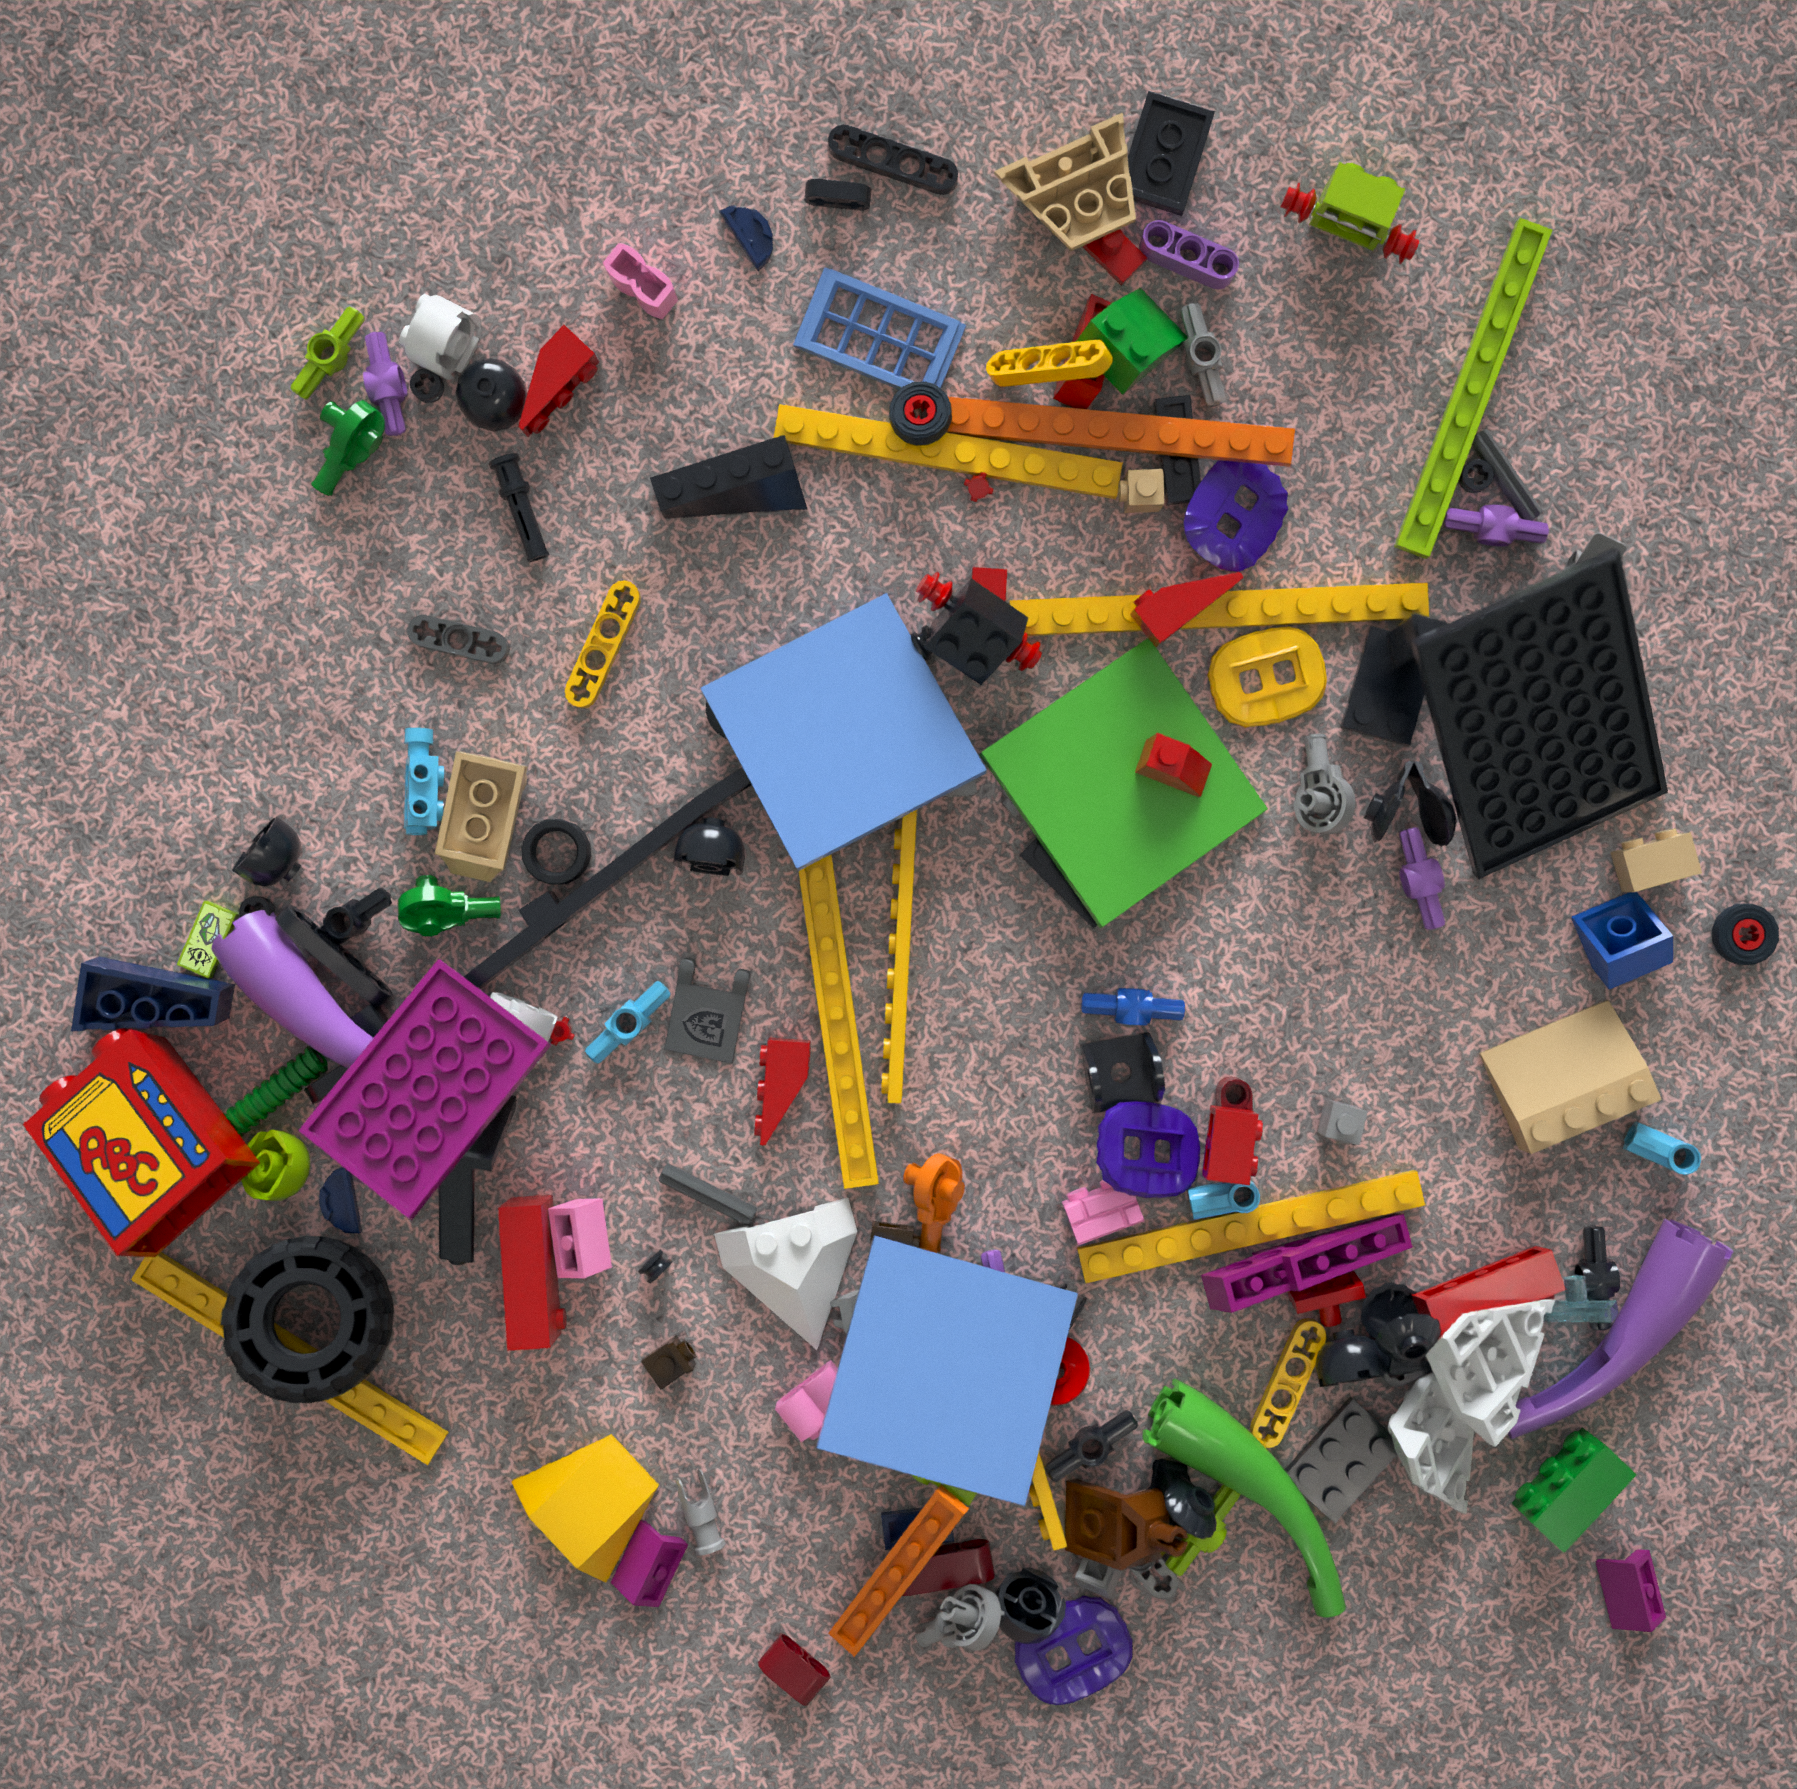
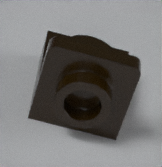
[870,1221,920,1248]
[641,1335,696,1390]

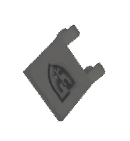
[664,958,751,1063]

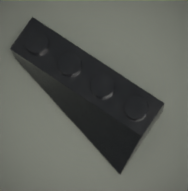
[650,435,808,519]

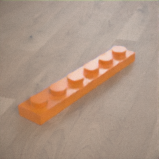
[828,1485,969,1657]

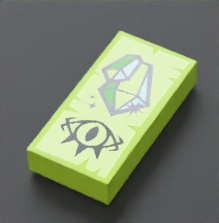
[177,901,239,978]

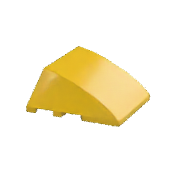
[511,1434,659,1583]

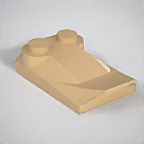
[435,751,528,882]

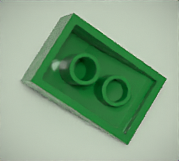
[1076,288,1188,395]

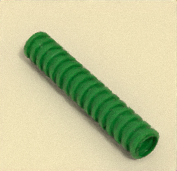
[223,1046,328,1138]

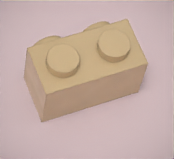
[1611,828,1702,892]

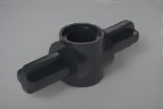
[303,887,392,955]
[1575,1226,1620,1331]
[1044,1410,1138,1482]

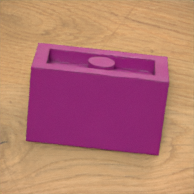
[611,1520,688,1607]
[1595,1549,1666,1632]

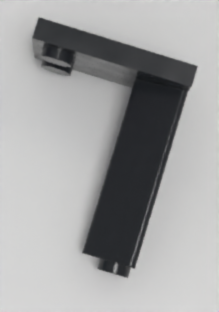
[1340,613,1448,746]
[439,1095,517,1265]

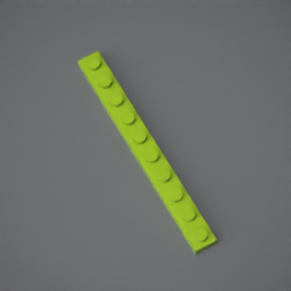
[1394,218,1552,559]

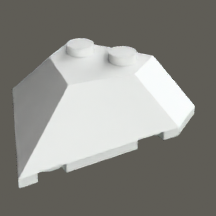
[714,1198,857,1350]
[1426,1299,1555,1447]
[1388,1372,1474,1515]

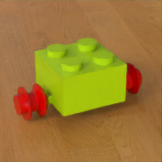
[1280,162,1420,265]

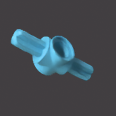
[585,981,671,1064]

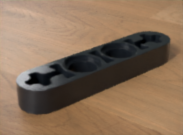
[828,124,958,195]
[275,904,393,1008]

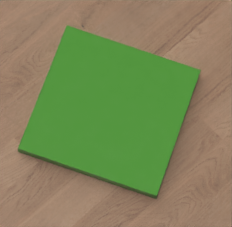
[979,638,1268,928]

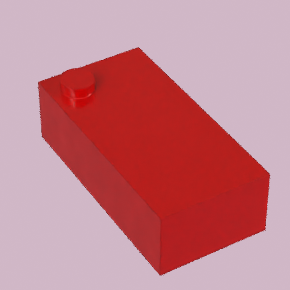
[498,1195,567,1351]

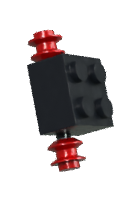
[916,572,1042,685]

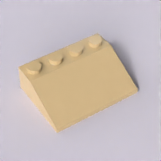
[1479,1000,1662,1154]

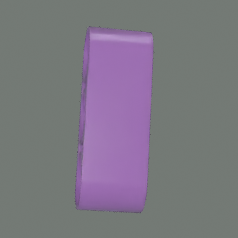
[1139,220,1239,289]

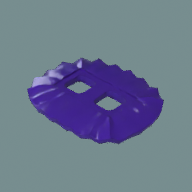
[1183,460,1289,572]
[1096,1101,1200,1199]
[1015,1595,1133,1705]

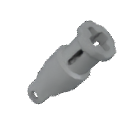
[676,1469,726,1556]

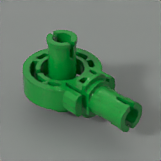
[311,400,385,496]
[397,875,501,937]

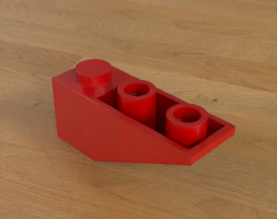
[518,325,599,437]
[754,1038,811,1146]

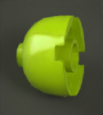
[241,1129,310,1201]

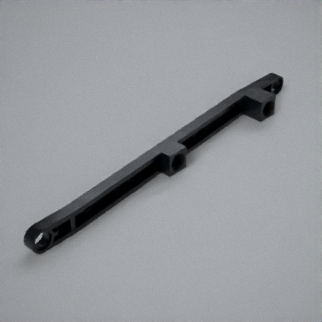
[304,768,751,1105]

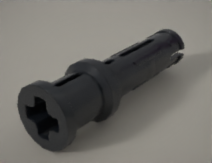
[488,453,549,562]

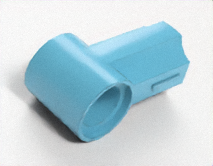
[1623,1121,1701,1175]
[1188,1179,1260,1220]

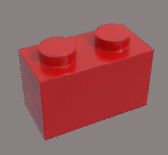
[1202,1105,1263,1185]

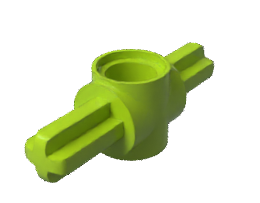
[290,306,365,400]
[1165,1484,1240,1576]

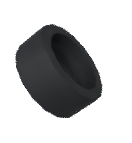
[521,819,591,885]

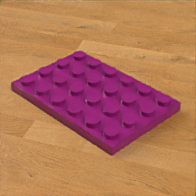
[298,959,551,1220]

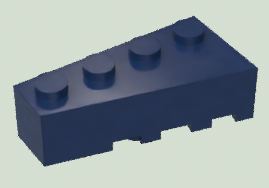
[71,956,235,1031]

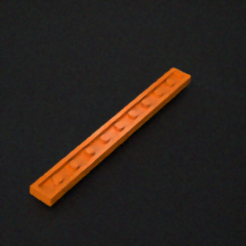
[947,397,1295,467]

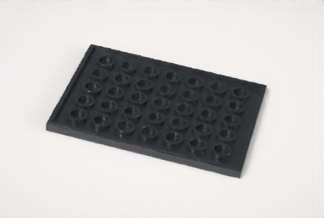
[1411,548,1668,879]

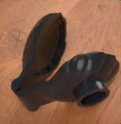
[1364,761,1457,847]
[1361,1282,1441,1376]
[1146,1458,1217,1539]

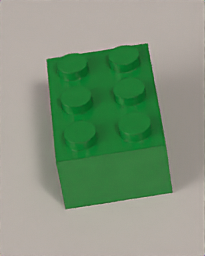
[1512,1427,1637,1553]

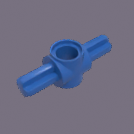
[1081,988,1185,1026]

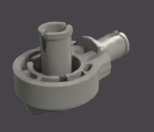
[1294,734,1356,835]
[915,1584,1004,1651]

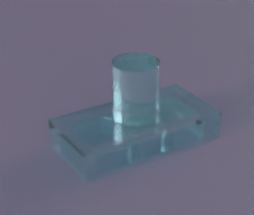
[1543,1275,1618,1323]

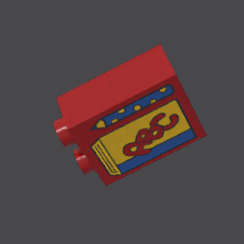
[22,1028,260,1257]

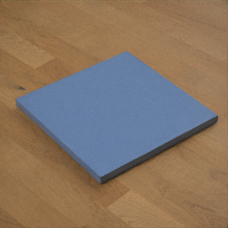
[701,593,986,871]
[816,1236,1078,1506]

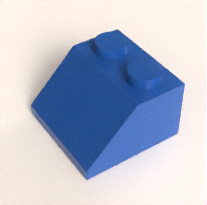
[1571,892,1673,990]

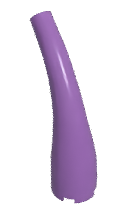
[211,910,373,1069]
[1507,1218,1733,1439]

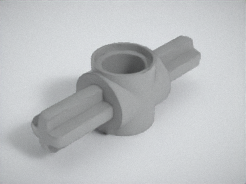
[1180,303,1226,407]

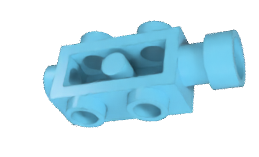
[403,728,444,835]

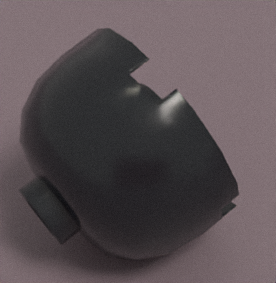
[456,358,528,432]
[232,816,301,887]
[673,818,745,876]
[1316,1329,1389,1387]
[995,1567,1066,1644]

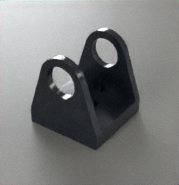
[1080,1032,1165,1113]

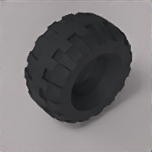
[221,1236,394,1403]

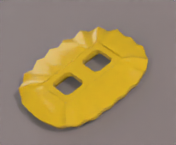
[1207,626,1327,728]

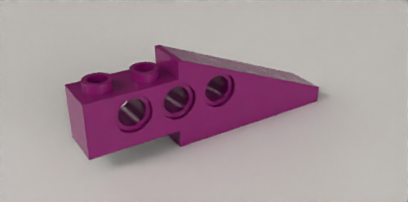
[1201,1213,1413,1313]

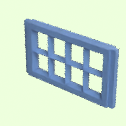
[793,267,966,390]

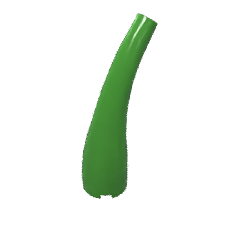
[1142,1378,1346,1618]

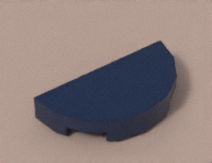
[719,205,773,271]
[319,1167,362,1234]

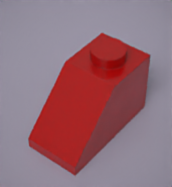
[1135,733,1212,797]

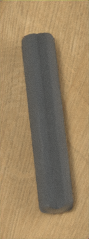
[1472,429,1542,521]
[659,1164,757,1225]

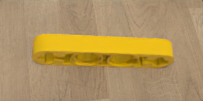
[986,340,1113,387]
[565,580,641,709]
[1250,1318,1326,1448]

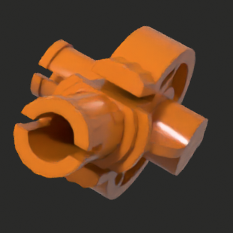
[903,1153,965,1253]

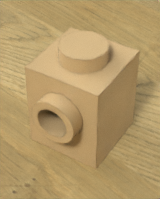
[1118,469,1164,513]

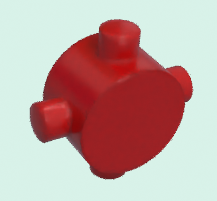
[964,472,994,502]
[550,1016,575,1046]

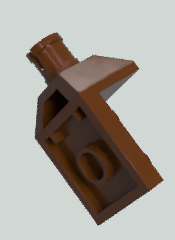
[1065,1479,1188,1571]

